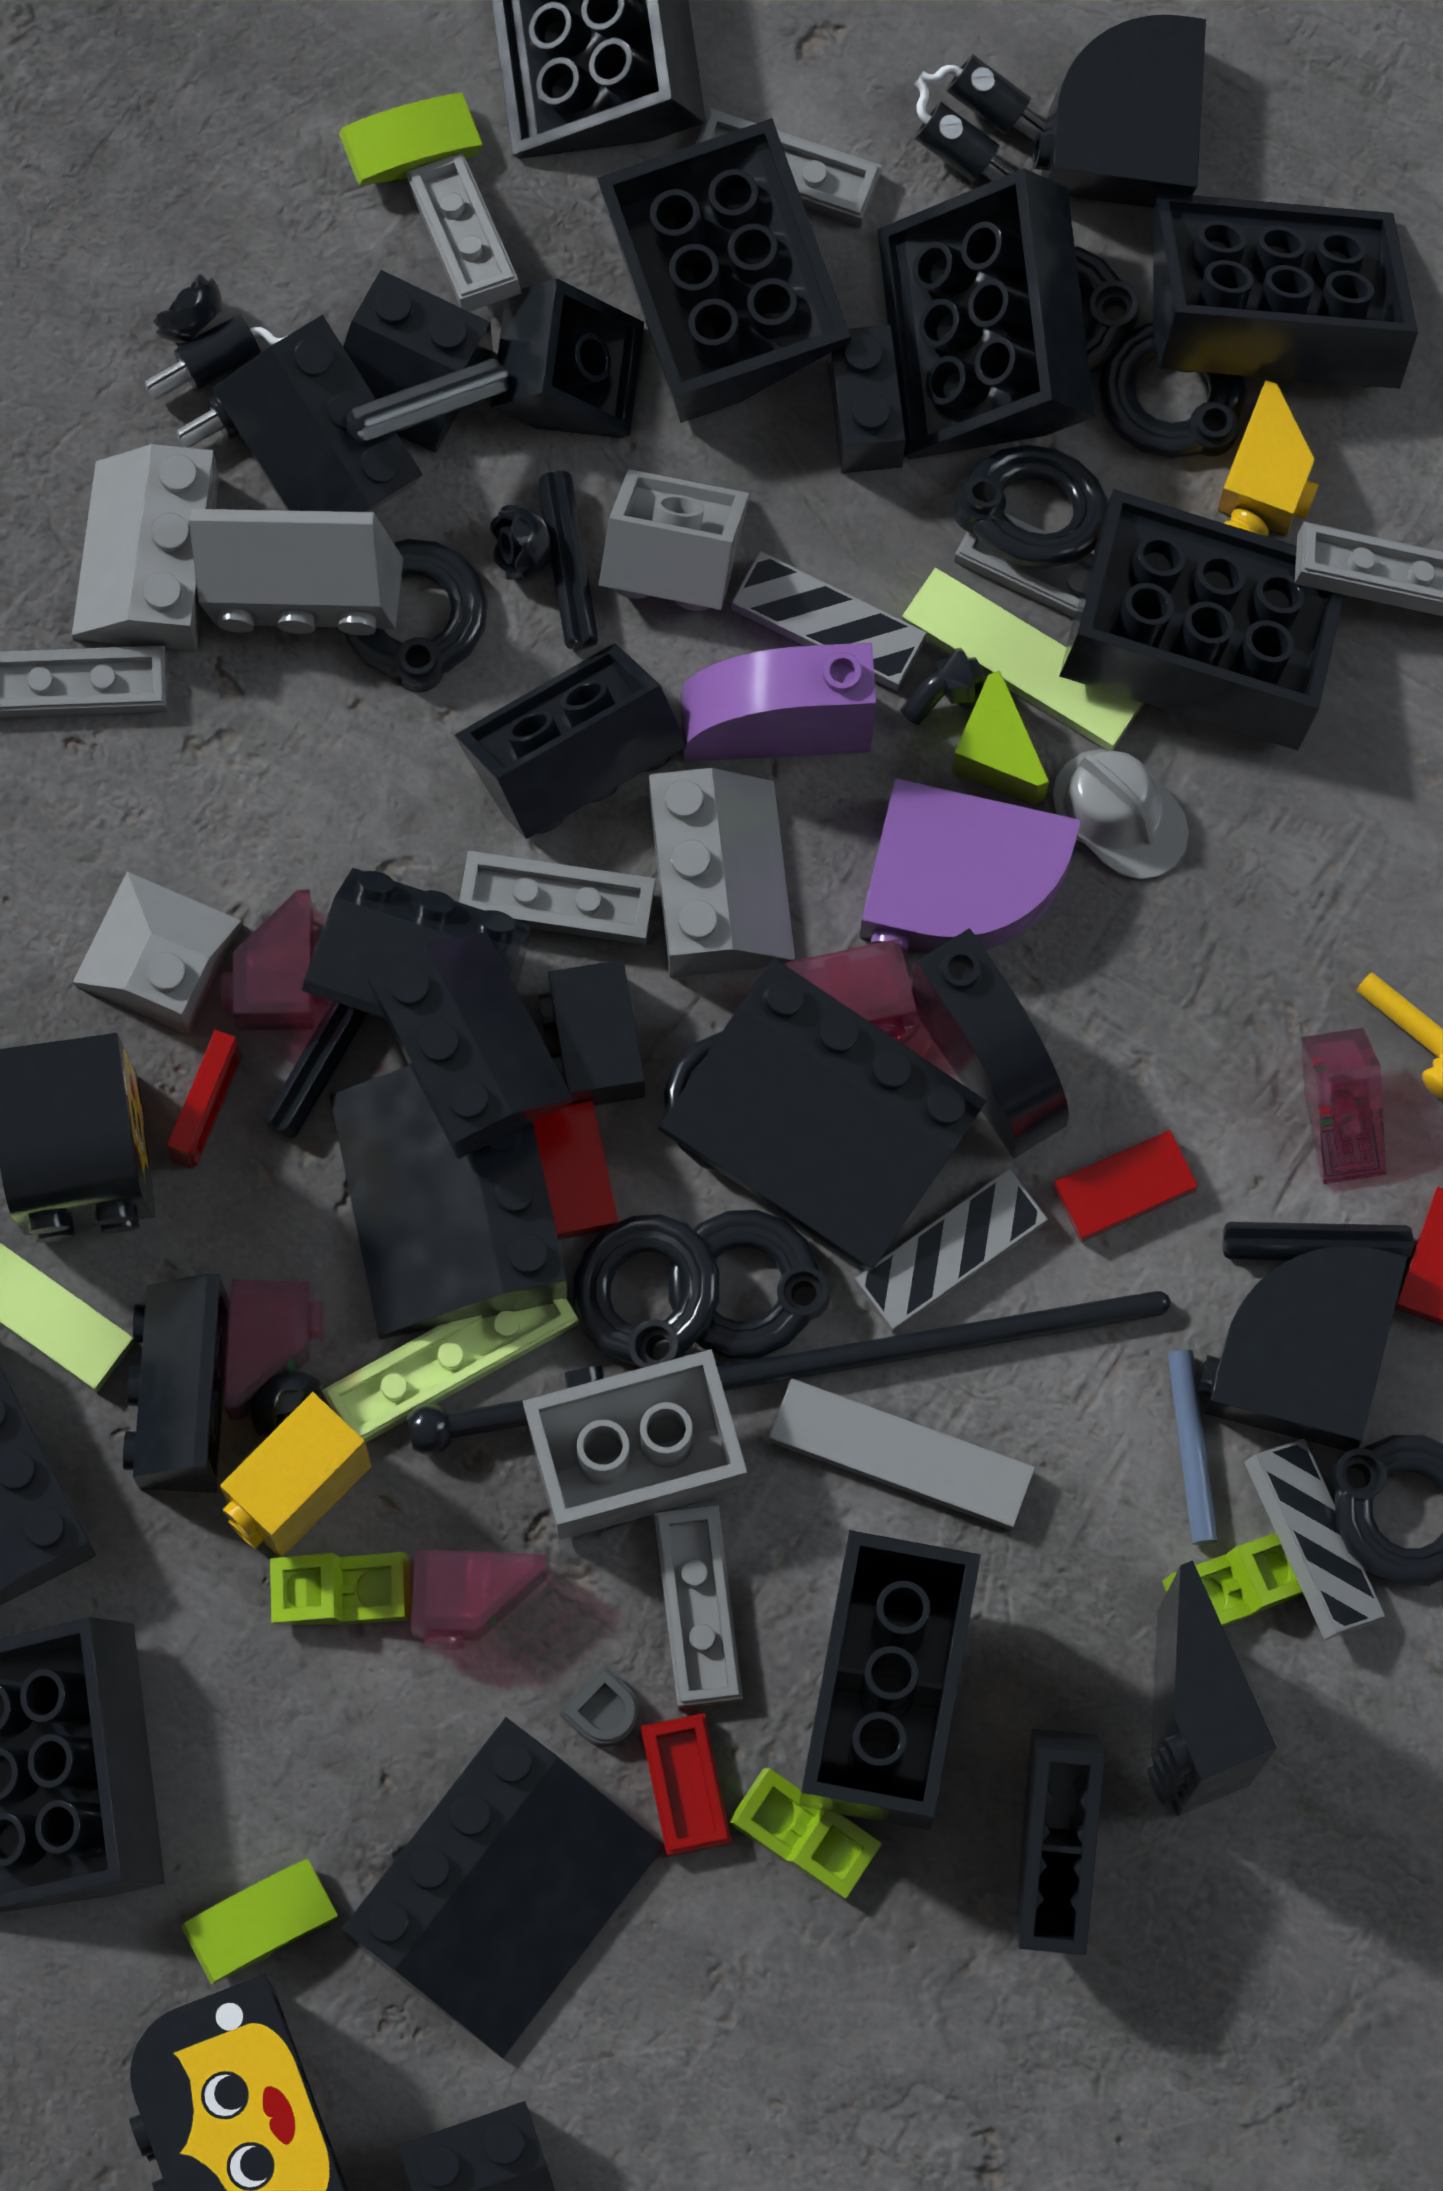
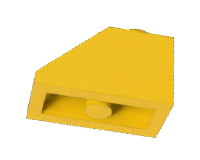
[1217,380,1319,536]

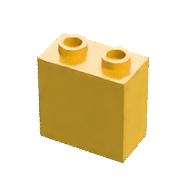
[220,1392,372,1557]

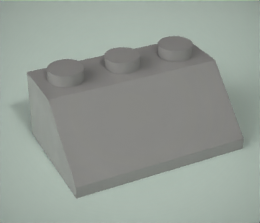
[72,444,219,652]
[189,509,403,635]
[649,768,795,977]
[522,1349,747,1540]

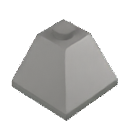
[73,872,242,1035]

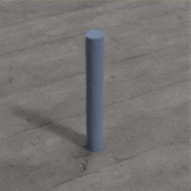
[1167,1350,1218,1545]

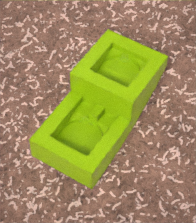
[339,92,483,186]
[1162,1532,1303,1627]
[270,1552,412,1625]
[728,1768,882,1899]
[181,1858,338,1985]

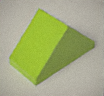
[952,670,1049,805]

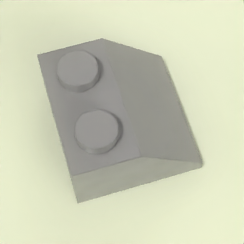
[598,469,749,611]

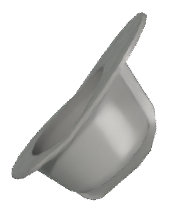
[1052,749,1189,880]

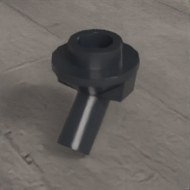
[900,648,984,725]

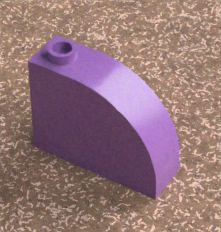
[680,643,876,761]
[860,778,1080,955]

